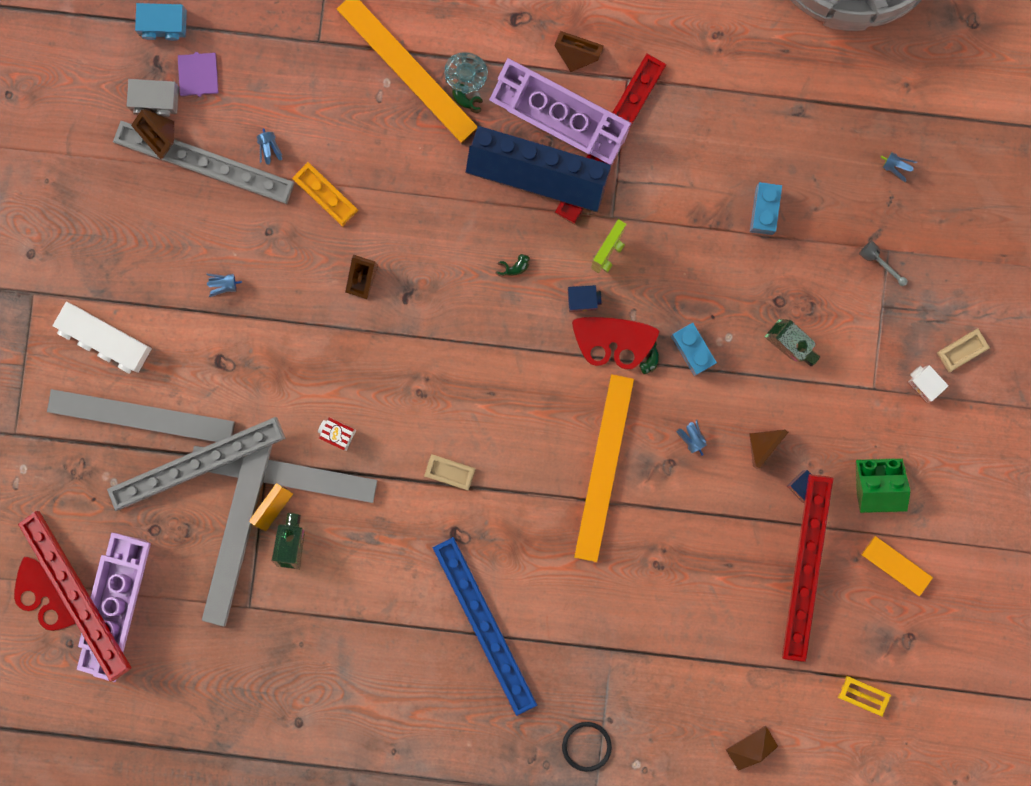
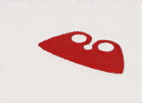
[572,317,659,369]
[14,557,76,631]

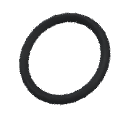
[562,722,612,772]

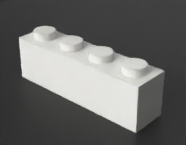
[53,302,152,374]

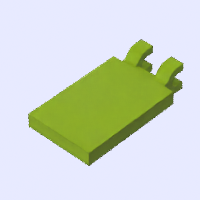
[591,219,626,273]

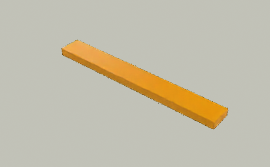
[336,0,477,144]
[574,374,634,562]

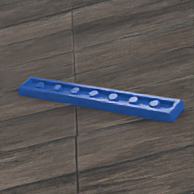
[432,537,537,716]

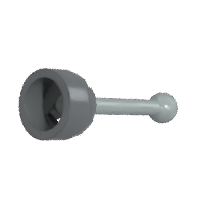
[859,240,908,286]

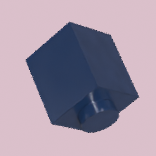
[568,285,602,312]
[787,470,811,503]

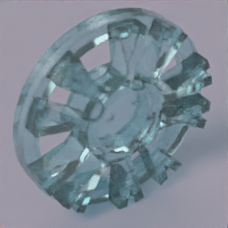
[444,52,488,94]

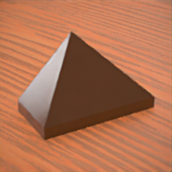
[554,31,604,72]
[131,109,174,159]
[345,254,378,299]
[749,429,789,469]
[726,726,778,771]

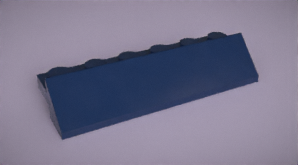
[465,126,611,213]

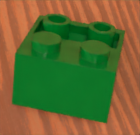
[856,458,911,513]

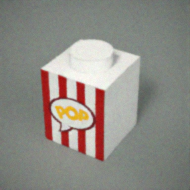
[908,365,948,403]
[318,417,356,451]

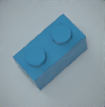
[135,3,187,41]
[750,182,782,235]
[671,323,717,376]

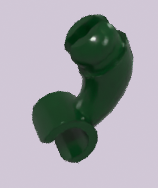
[452,83,483,113]
[495,254,530,276]
[639,342,659,374]

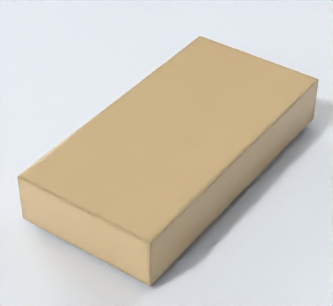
[937,328,990,372]
[424,454,476,491]

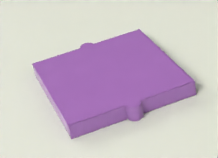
[178,52,219,97]

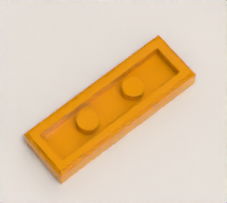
[292,162,358,227]
[861,536,933,597]

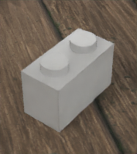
[126,79,179,117]

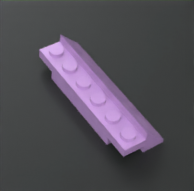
[489,58,631,165]
[77,532,151,682]

